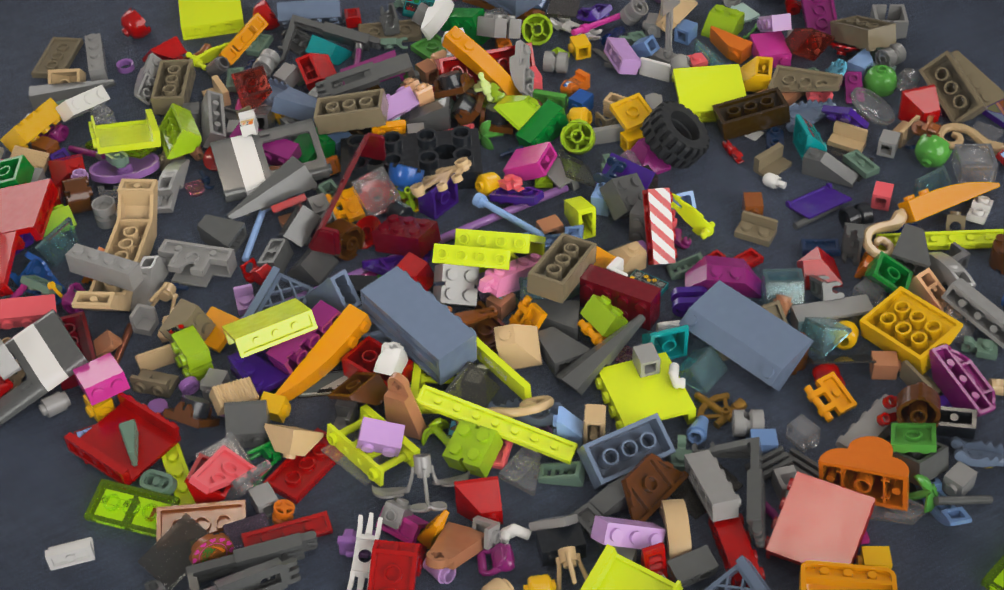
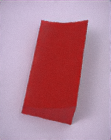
[435,42,535,84]

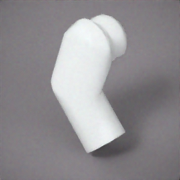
[668,362,686,389]
[499,524,532,544]

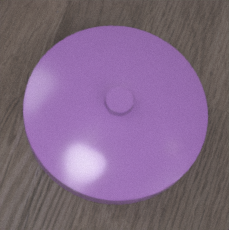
[89,152,160,184]

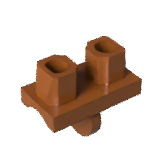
[911,115,941,137]

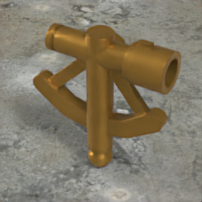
[694,392,747,429]

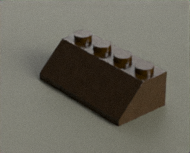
[712,87,790,141]

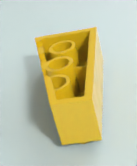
[0,98,62,153]

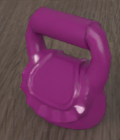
[39,123,69,143]
[61,282,86,314]
[477,543,515,577]

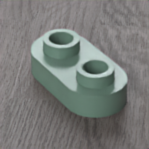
[105,151,129,168]
[139,469,178,497]

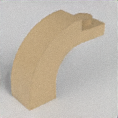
[659,499,692,560]

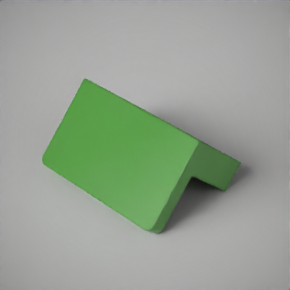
[533,89,569,111]

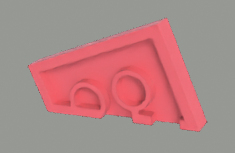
[189,445,258,494]

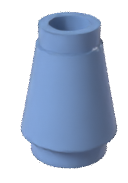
[686,415,709,445]

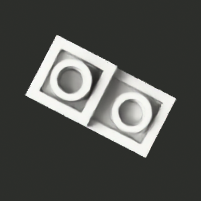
[966,195,994,225]

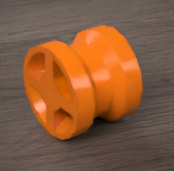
[271,499,295,524]

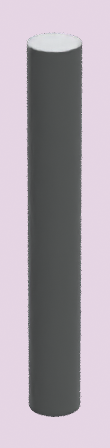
[793,206,840,230]
[933,495,993,506]

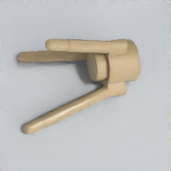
[149,282,178,311]
[555,546,588,590]

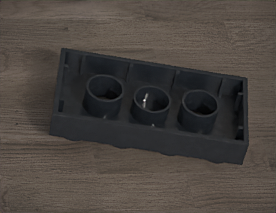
[341,126,483,198]

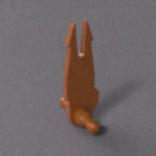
[447,306,498,325]

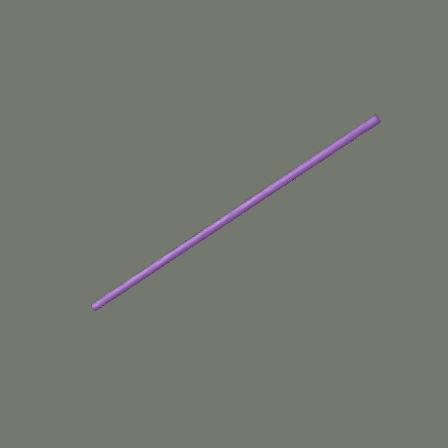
[239,185,569,319]

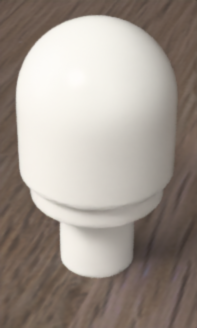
[762,173,787,189]

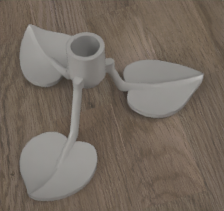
[372,453,470,513]

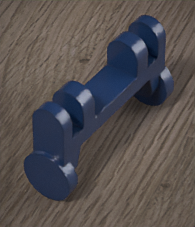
[593,156,627,183]

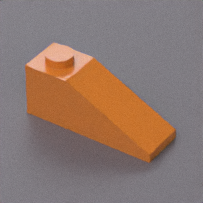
[710,26,753,64]

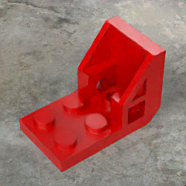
[368,539,427,590]

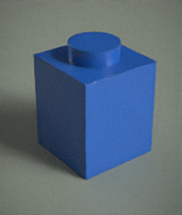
[568,89,594,112]

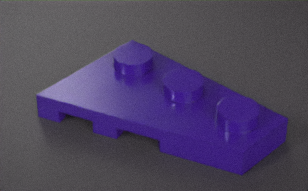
[489,185,544,206]
[227,352,289,396]

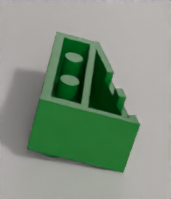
[441,8,491,45]
[515,99,569,147]

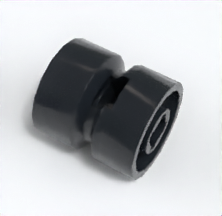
[838,202,874,229]

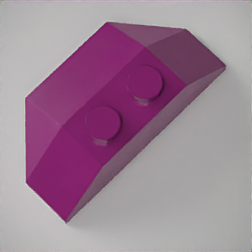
[684,255,761,299]
[929,344,996,417]

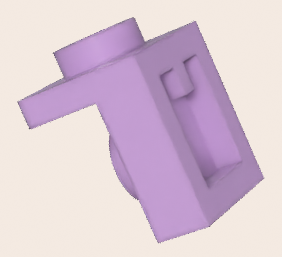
[233,284,254,316]

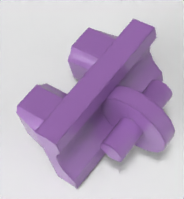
[337,529,376,560]

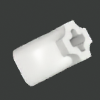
[373,342,408,376]

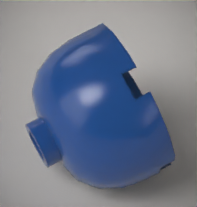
[388,162,425,192]

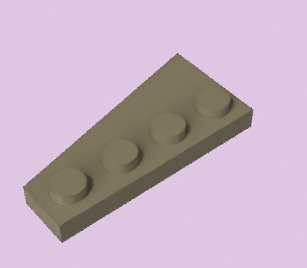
[951,50,1004,106]

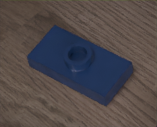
[800,239,841,256]

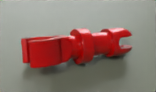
[722,140,744,164]

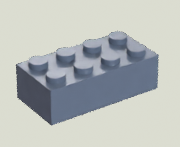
[277,0,343,29]
[576,413,676,489]

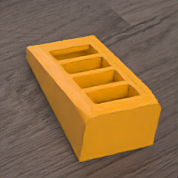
[417,510,449,549]

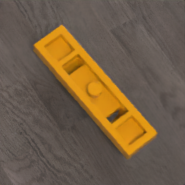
[218,13,268,67]

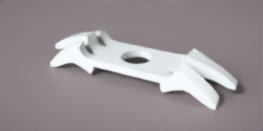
[550,13,603,40]
[347,513,383,590]

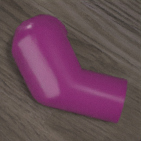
[674,228,692,249]

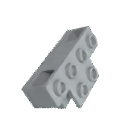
[157,239,237,288]

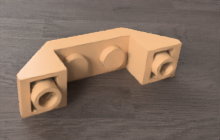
[400,77,435,107]

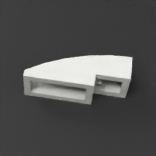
[420,0,455,40]

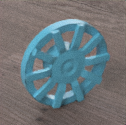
[825,58,847,76]

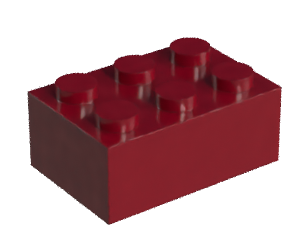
[371,214,441,258]

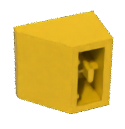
[740,56,773,92]

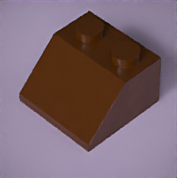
[327,372,388,406]

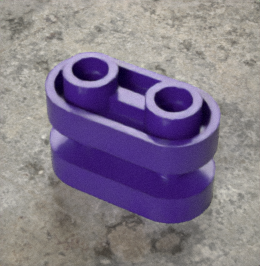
[670,286,708,317]

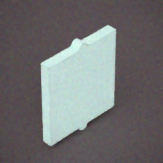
[730,2,760,24]

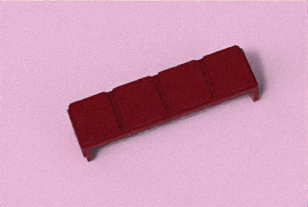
[308,132,386,255]

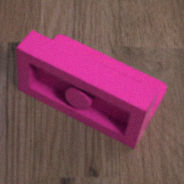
[375,506,429,543]

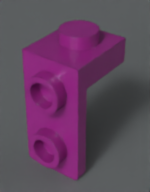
[841,71,863,104]

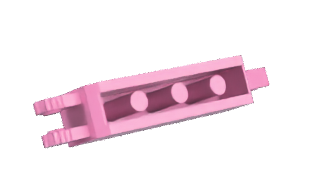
[477,253,542,298]

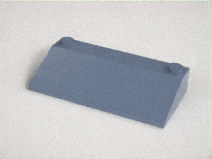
[679,280,813,391]

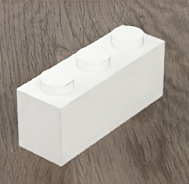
[55,85,110,122]

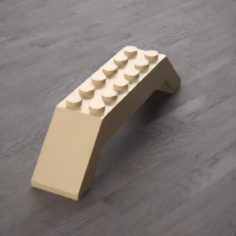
[71,179,158,312]

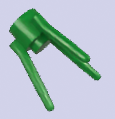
[245,441,282,487]

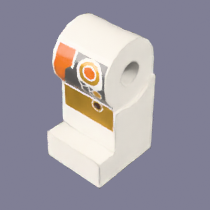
[238,109,259,138]

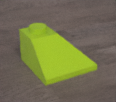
[493,95,541,131]

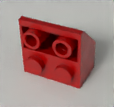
[295,53,337,92]

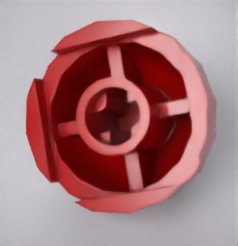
[252,0,280,31]
[121,8,152,39]

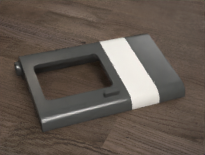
[210,118,333,203]
[0,309,89,426]

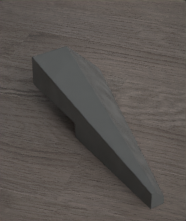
[29,79,116,111]
[227,156,318,220]
[554,314,646,396]

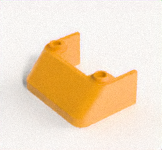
[799,561,898,590]

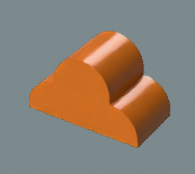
[818,436,909,512]

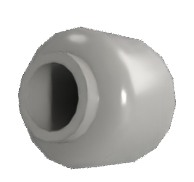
[670,54,692,73]

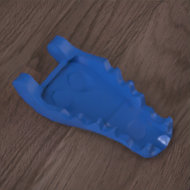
[10,250,67,305]

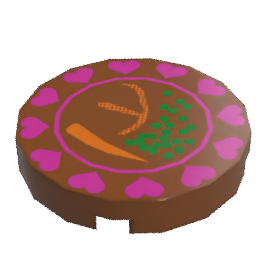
[189,532,234,565]

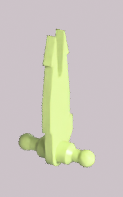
[471,72,493,102]

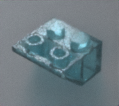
[761,268,805,312]

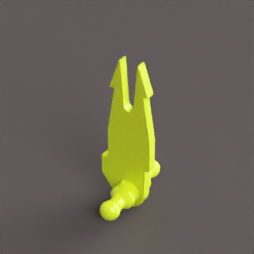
[186,42,229,71]
[671,193,715,239]

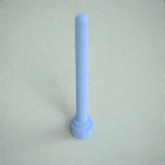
[472,192,544,237]
[242,207,271,262]

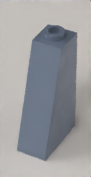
[271,87,317,124]
[305,269,362,313]

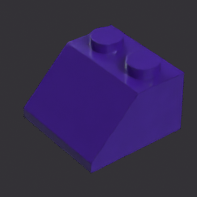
[418,173,459,220]

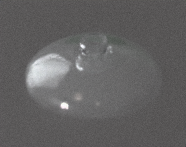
[851,87,895,126]

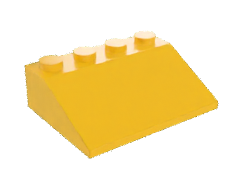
[859,286,963,375]

